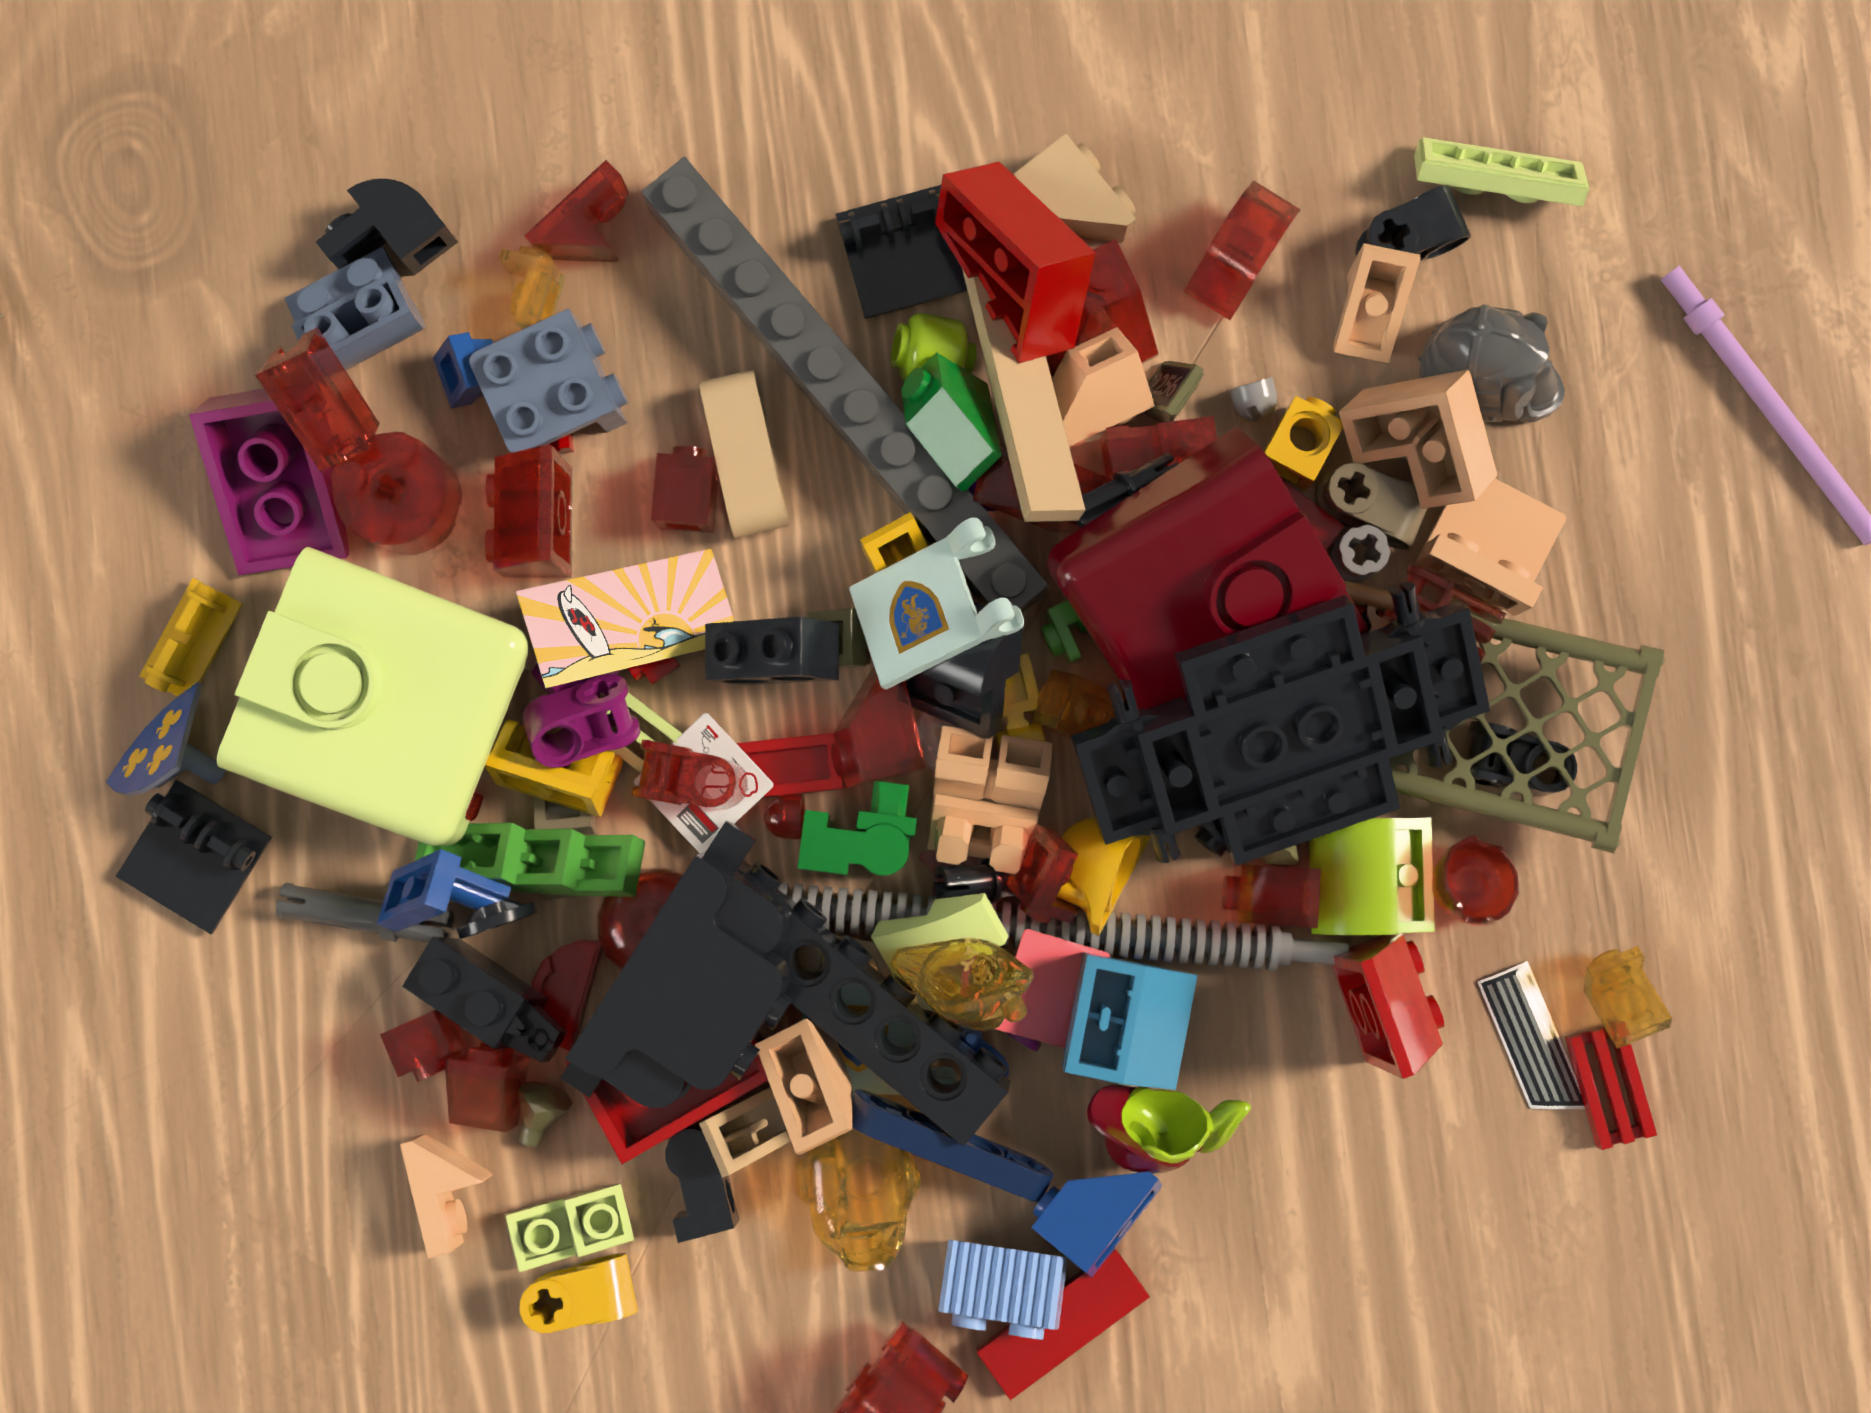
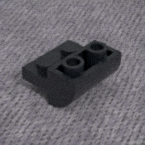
[896,602,1023,739]

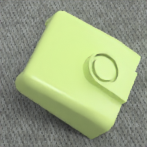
[217,547,535,846]

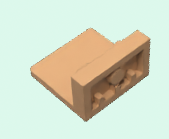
[1414,479,1566,616]

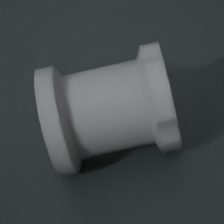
[1329,525,1390,583]

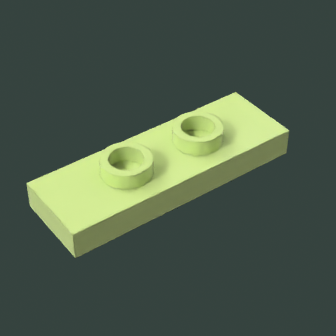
[1414,137,1589,207]

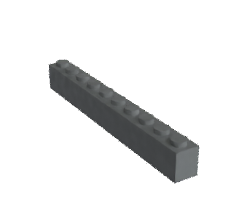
[641,156,1049,613]

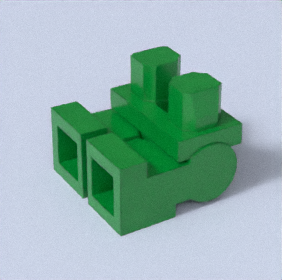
[797,781,917,876]

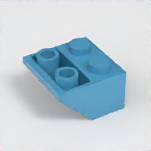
[1061,952,1198,1090]

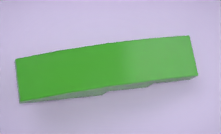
[415,823,645,897]

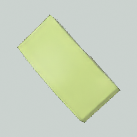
[871,893,1008,978]
[504,1183,634,1272]

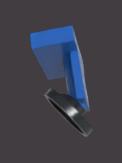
[377,849,538,939]

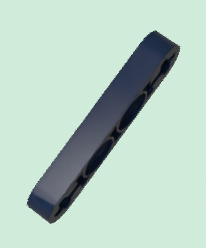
[852,1089,1054,1202]

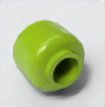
[890,313,976,382]

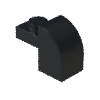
[315,178,458,275]

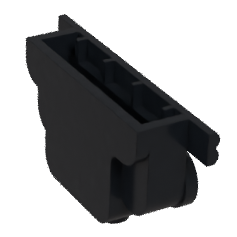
[560,821,794,1108]

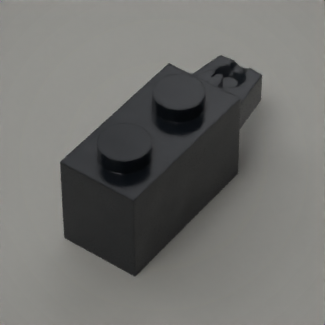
[402,937,567,1062]

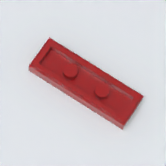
[976,1247,1150,1401]

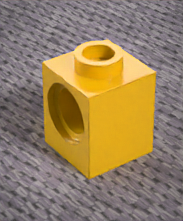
[1264,396,1343,491]

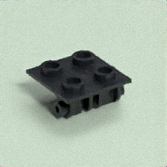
[835,185,968,319]
[116,779,273,934]

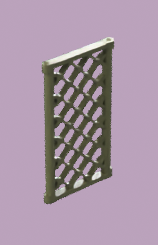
[1343,580,1665,854]

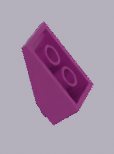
[189,379,349,576]

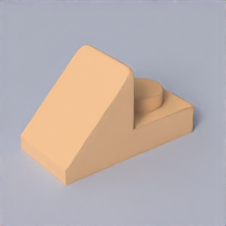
[1333,243,1421,363]
[400,1134,493,1258]

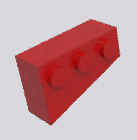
[935,162,1096,364]

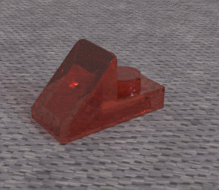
[524,160,630,262]

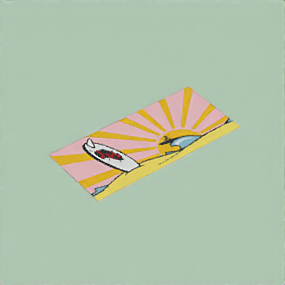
[516,549,734,688]

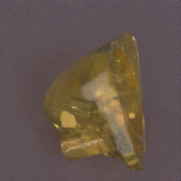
[890,938,1034,1031]

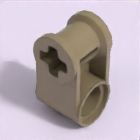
[1314,463,1427,550]

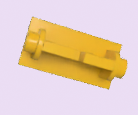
[139,578,244,697]

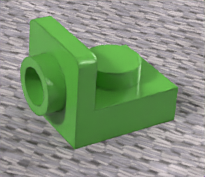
[1040,600,1087,665]

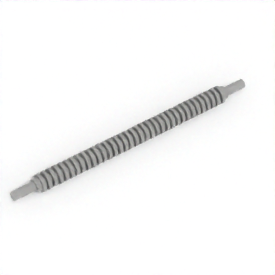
[779,883,1349,971]

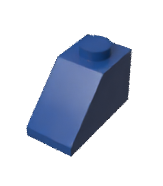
[1031,1172,1163,1278]

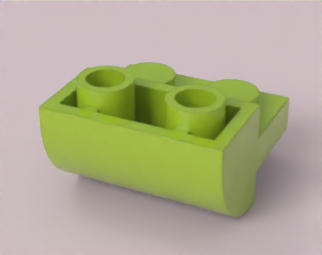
[1309,818,1435,935]

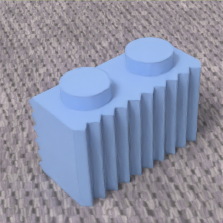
[938,1240,1068,1340]

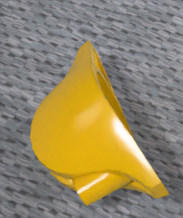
[1054,818,1151,937]

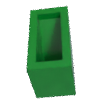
[901,352,1002,492]

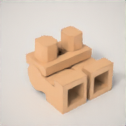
[927,726,1053,874]

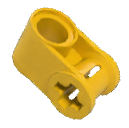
[520,1253,638,1333]

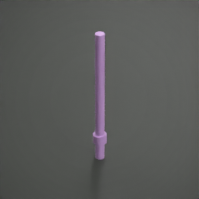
[1660,266,1871,546]

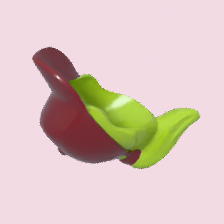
[1087,1084,1251,1174]

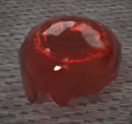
[1432,835,1519,926]

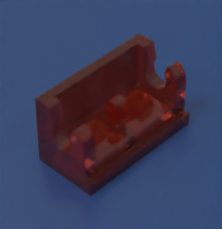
[255,327,380,472]

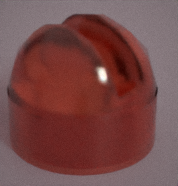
[764,794,806,840]

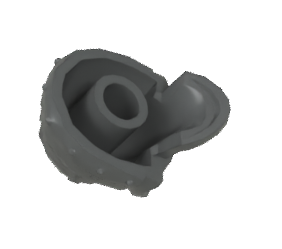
[1419,304,1565,422]

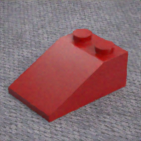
[1331,933,1445,1079]

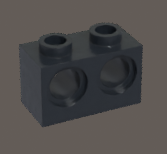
[705,616,839,686]

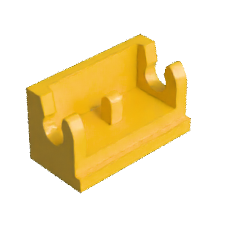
[485,719,624,818]

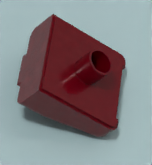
[1047,426,1369,709]

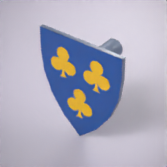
[106,682,226,796]

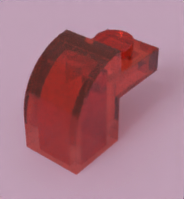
[1183,180,1301,320]

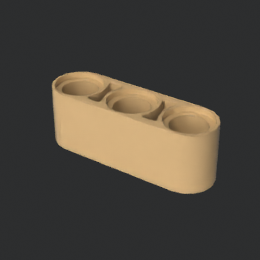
[699,369,790,538]

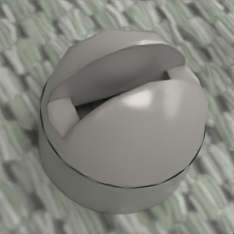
[1229,377,1277,422]

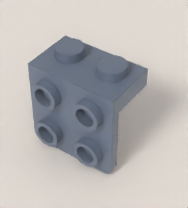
[469,308,628,456]

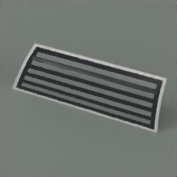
[1477,961,1585,1109]

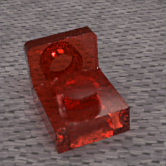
[1005,824,1078,924]

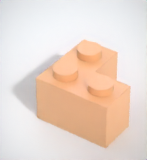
[1339,369,1498,509]

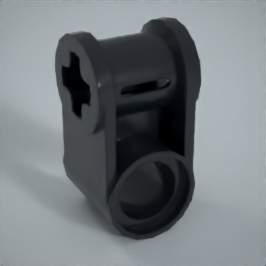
[1355,185,1471,261]
[1467,721,1578,797]

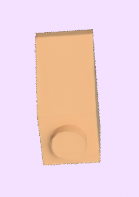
[755,1019,852,1155]

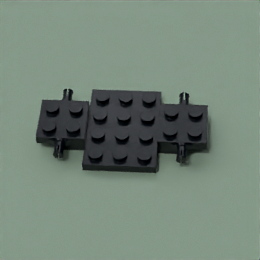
[1070,582,1490,866]

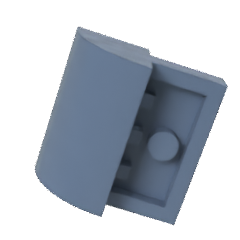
[285,246,426,381]

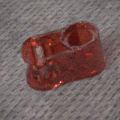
[631,739,748,809]

